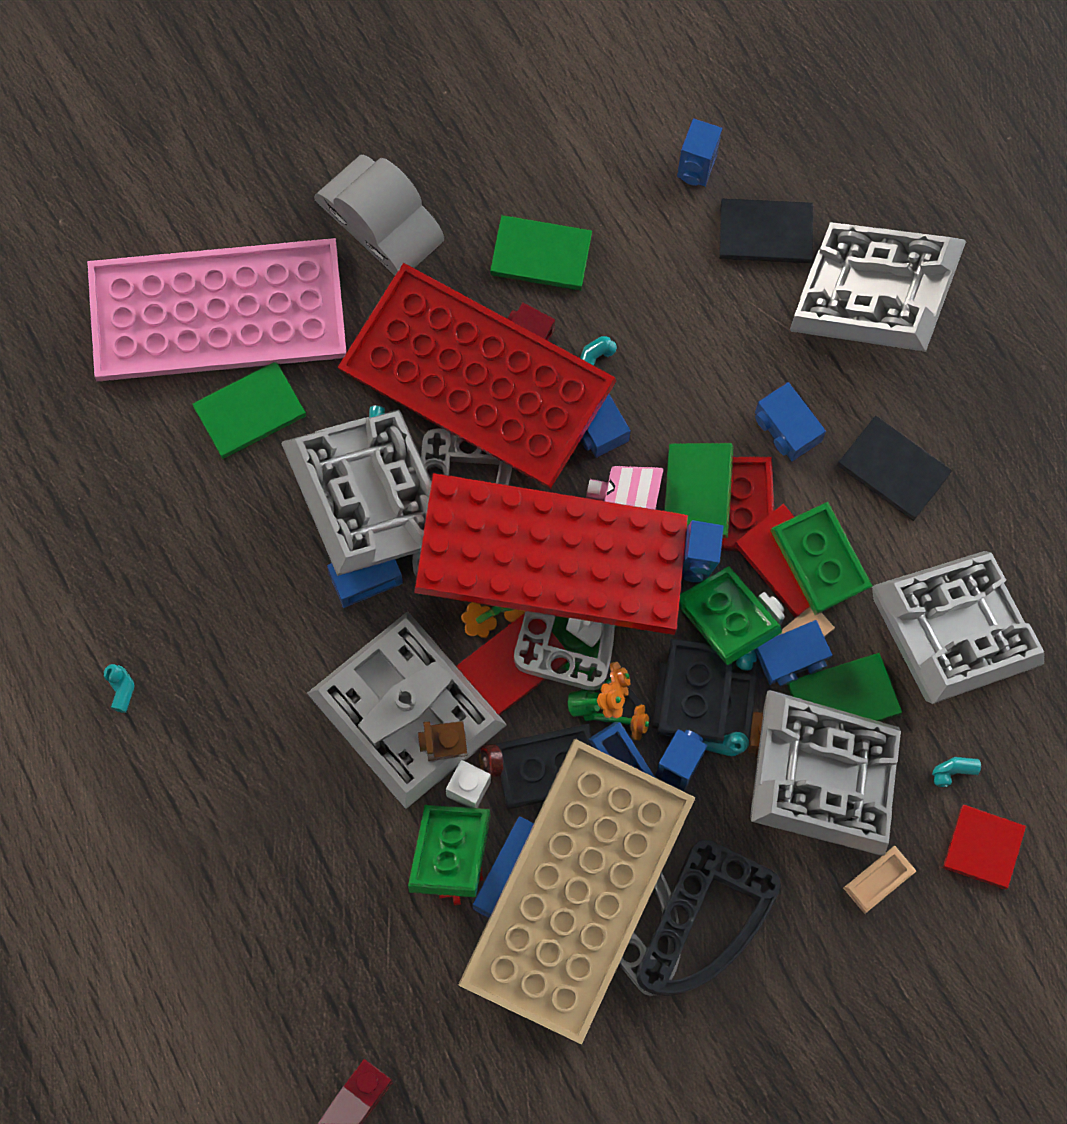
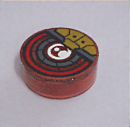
[479,744,503,778]

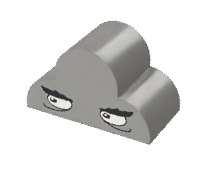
[314,155,444,275]

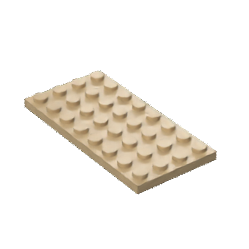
[458,739,695,1044]

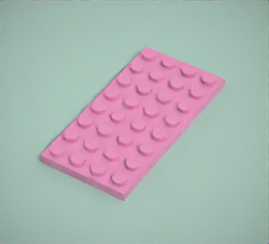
[87,238,347,381]

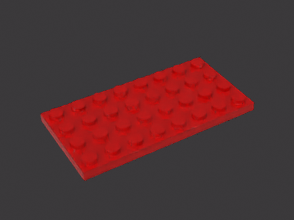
[338,263,616,489]
[414,473,688,635]

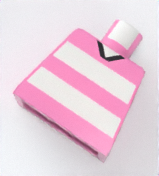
[586,466,663,510]

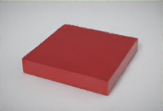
[943,804,1026,890]

